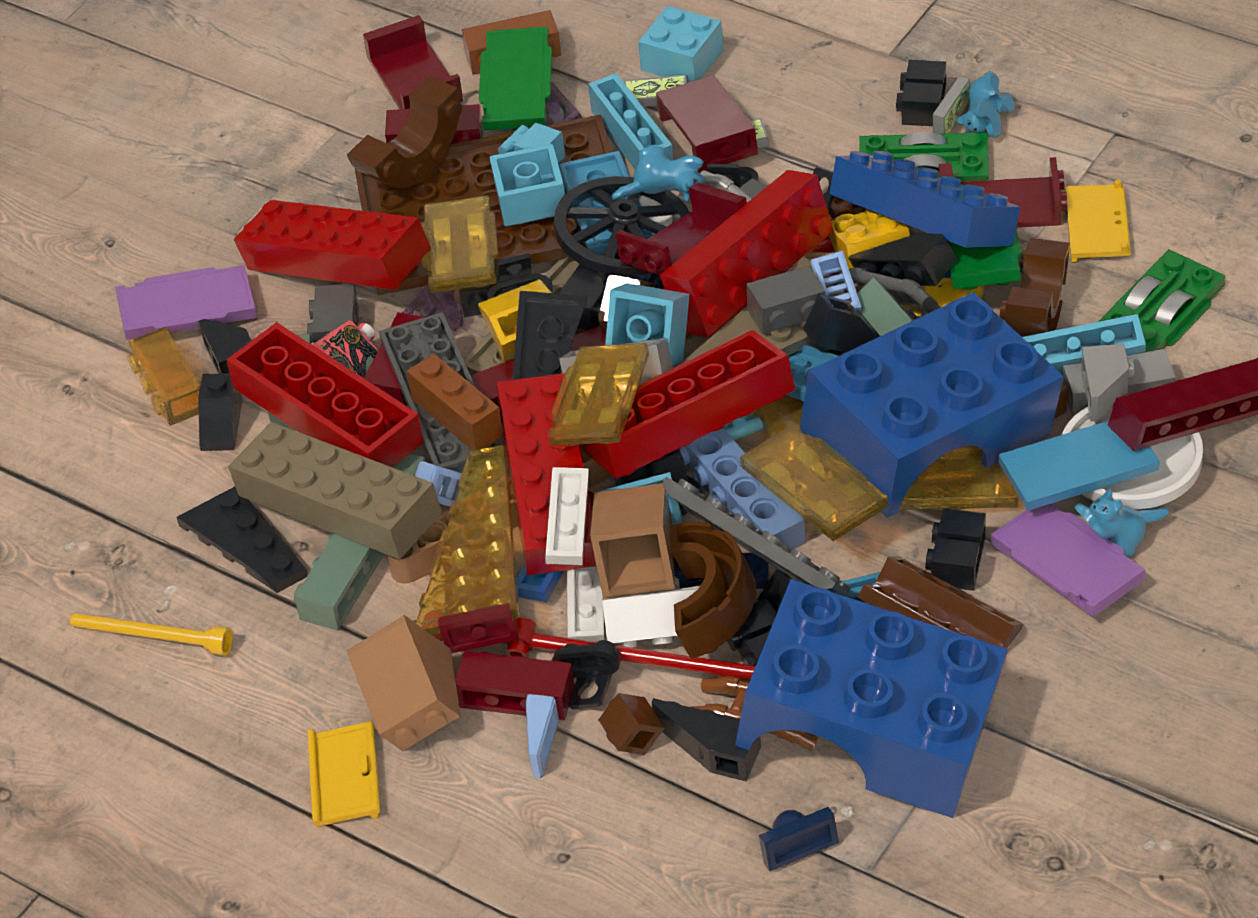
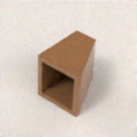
[590,483,675,598]
[347,615,461,751]

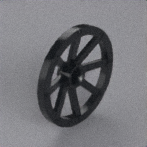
[554,176,690,276]

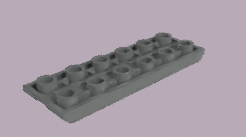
[379,312,503,469]
[663,477,855,600]

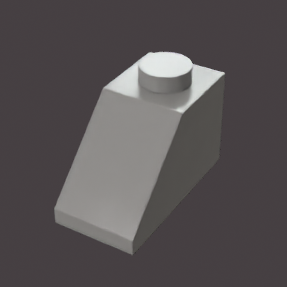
[1081,344,1134,422]

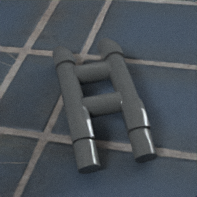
[829,267,941,314]

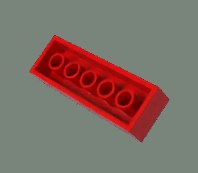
[660,170,834,338]
[234,200,432,290]
[227,322,424,468]
[577,330,796,479]
[497,373,596,575]

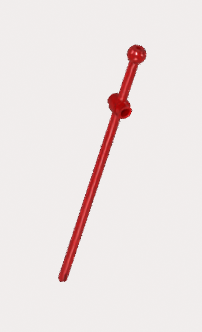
[423,612,756,680]

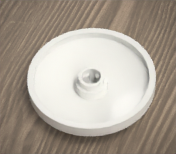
[1062,407,1203,509]

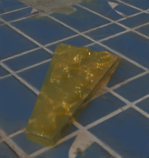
[413,445,520,635]

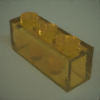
[127,327,200,426]

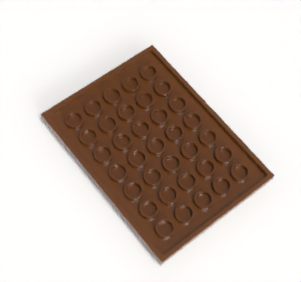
[354,114,611,295]

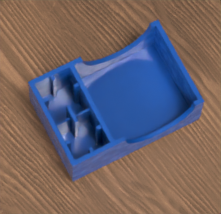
[800,292,1064,518]
[735,579,1008,818]

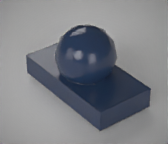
[759,807,839,872]

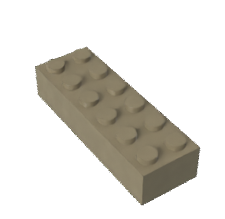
[228,422,442,560]

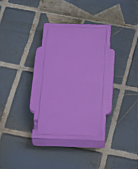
[115,265,257,340]
[991,504,1145,618]

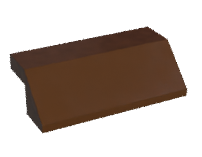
[858,556,1024,649]

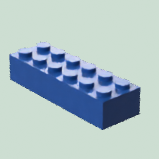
[829,151,1020,248]

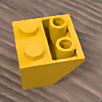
[829,209,910,268]
[478,279,551,362]

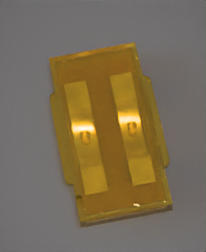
[421,195,498,293]
[548,343,649,446]
[740,423,888,542]
[876,445,1019,511]

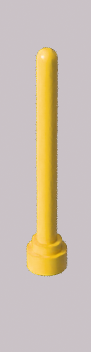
[69,613,233,656]

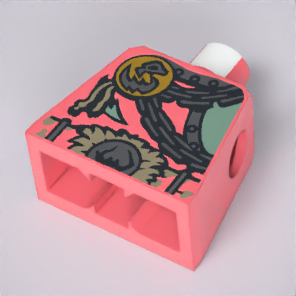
[312,320,378,378]

